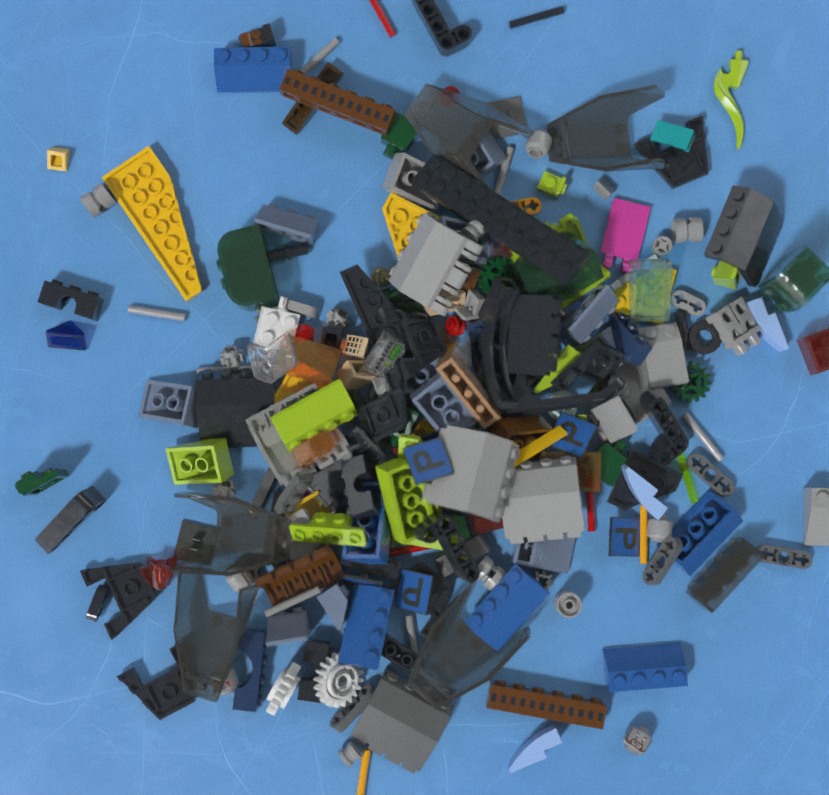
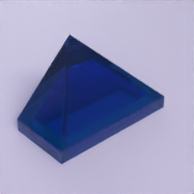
[45,320,87,351]

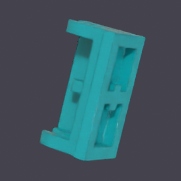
[650,120,696,152]

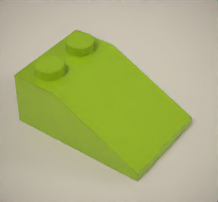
[530,345,581,395]
[165,438,234,485]

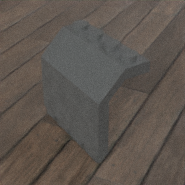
[351,668,454,774]

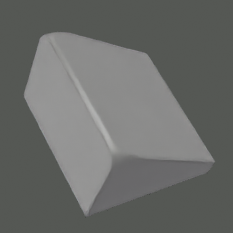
[593,179,615,200]

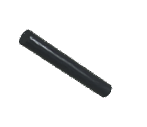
[508,6,564,29]

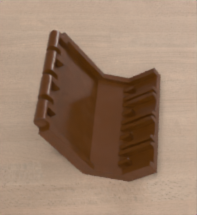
[254,544,344,606]

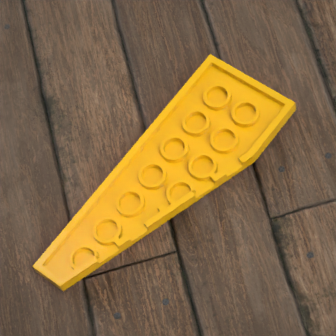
[102,146,203,302]

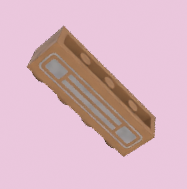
[436,350,501,429]

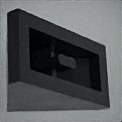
[319,326,344,362]

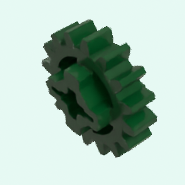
[476,255,516,294]
[670,361,712,403]

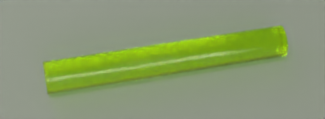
[677,453,698,503]

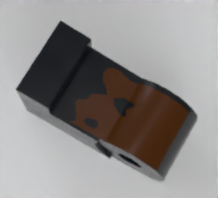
[238,23,276,47]

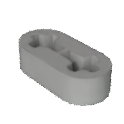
[669,290,706,317]
[285,299,318,319]

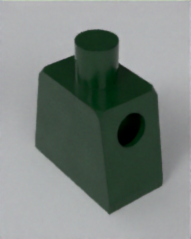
[381,112,423,159]
[389,403,421,448]
[581,439,627,487]

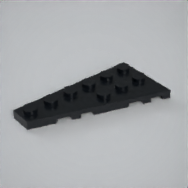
[339,264,414,372]

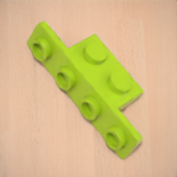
[289,512,367,546]

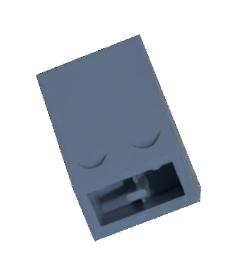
[511,533,575,574]

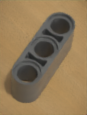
[434,533,492,577]

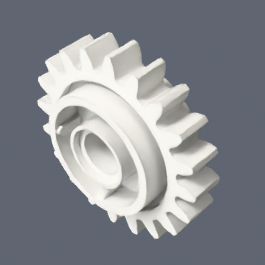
[314,652,363,708]
[266,662,301,716]

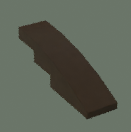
[281,62,344,135]

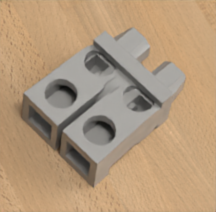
[705,296,761,356]

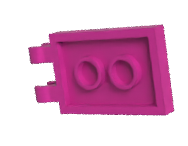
[599,198,651,274]

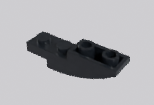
[343,627,420,673]

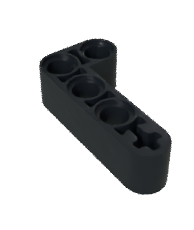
[412,0,472,57]
[640,390,689,465]
[35,486,106,554]
[414,512,480,582]

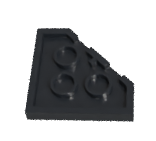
[606,449,683,510]

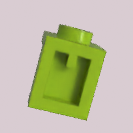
[536,171,568,199]

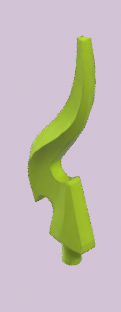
[713,51,748,150]

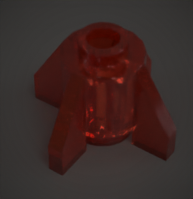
[141,556,177,590]

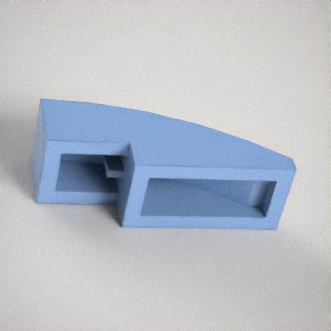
[745,297,789,352]
[621,463,668,520]
[507,724,562,773]

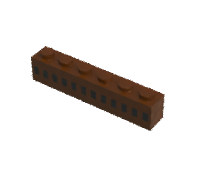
[279,69,395,136]
[486,679,607,729]

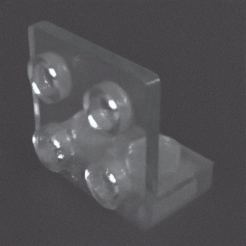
[247,332,298,384]

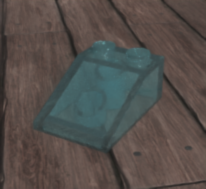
[629,259,672,322]

